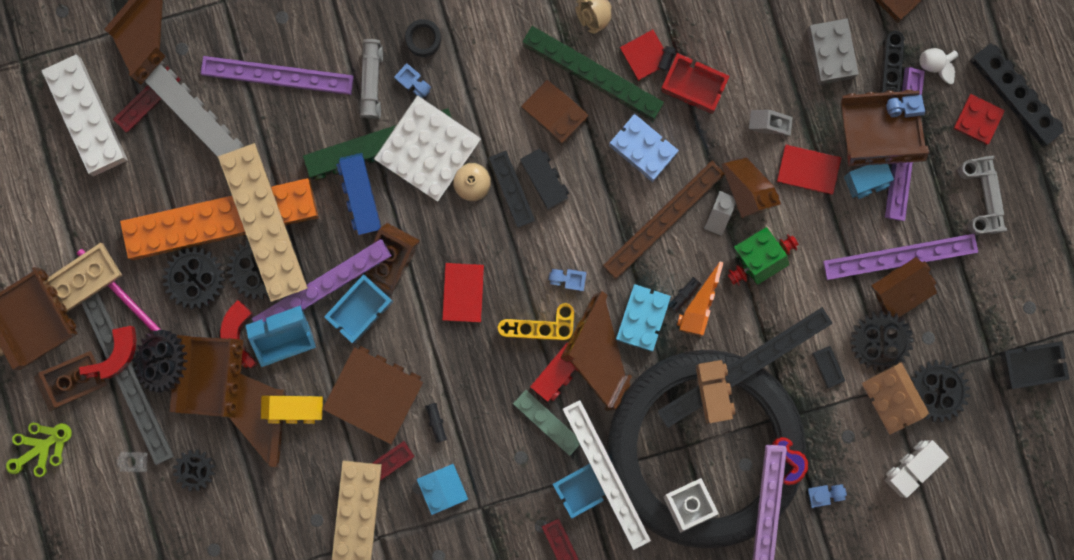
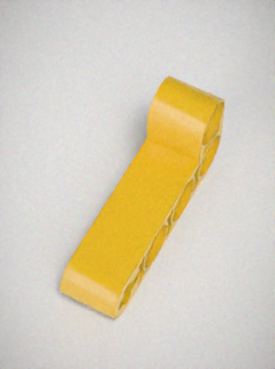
[498,303,574,341]

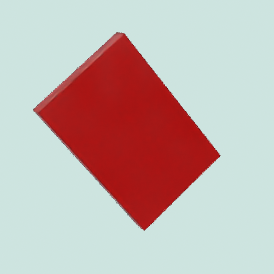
[777,145,841,195]
[443,263,484,323]

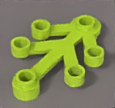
[6,423,72,477]

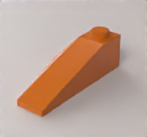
[676,262,723,337]

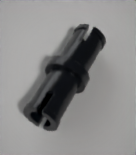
[668,277,702,313]
[425,403,447,443]

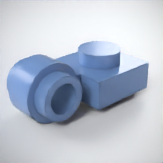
[394,63,431,98]
[886,95,925,117]
[548,269,586,291]
[808,484,847,508]

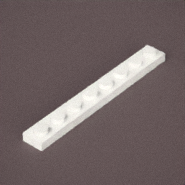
[563,400,651,550]

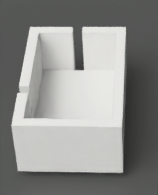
[884,440,949,498]

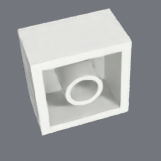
[663,478,718,533]

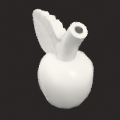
[919,48,958,84]

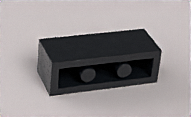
[520,148,570,211]

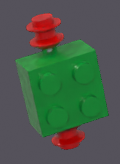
[727,227,799,286]

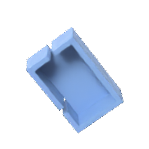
[609,114,679,182]

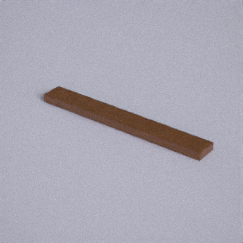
[603,161,725,280]

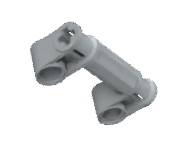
[360,39,383,119]
[958,156,1008,235]

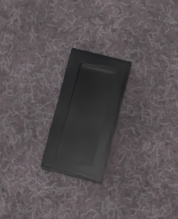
[812,346,846,389]

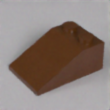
[521,80,589,146]
[721,157,781,218]
[358,223,420,295]
[34,351,107,412]

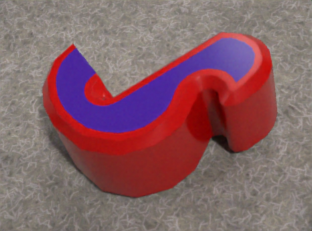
[772,437,808,485]

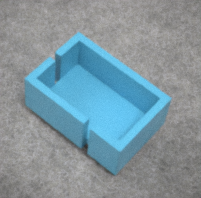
[616,284,671,352]

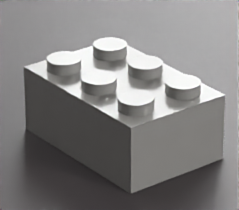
[807,18,859,85]

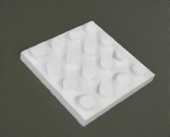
[374,95,481,201]

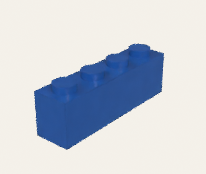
[337,153,381,235]

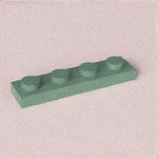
[513,390,580,456]

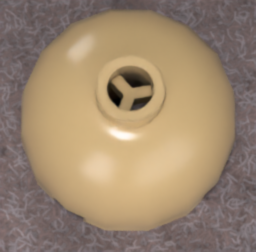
[575,0,611,34]
[453,163,491,201]

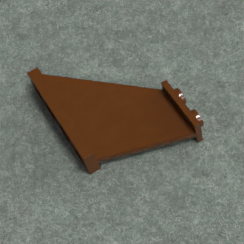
[104,0,166,85]
[561,291,632,411]
[229,374,286,467]

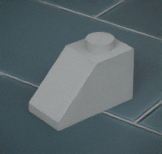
[749,110,793,136]
[704,191,736,236]

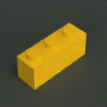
[261,396,323,424]

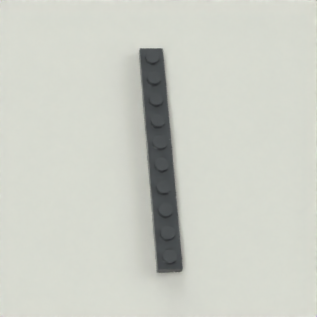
[81,291,174,465]

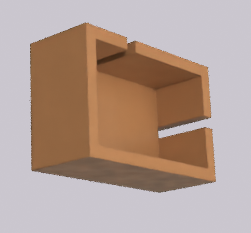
[695,360,735,423]
[862,362,929,435]

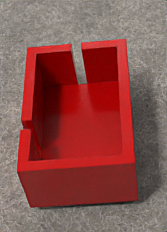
[661,53,730,114]

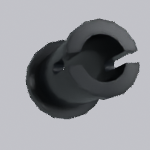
[658,46,677,71]

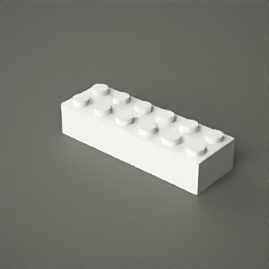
[41,55,128,177]

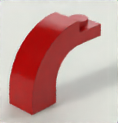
[220,300,258,369]
[79,326,137,380]

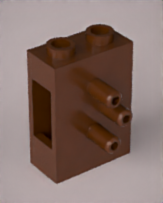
[871,257,937,318]

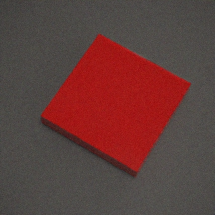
[620,29,664,81]

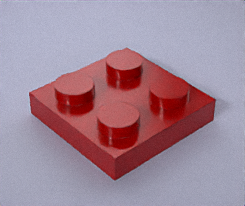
[953,94,1005,145]

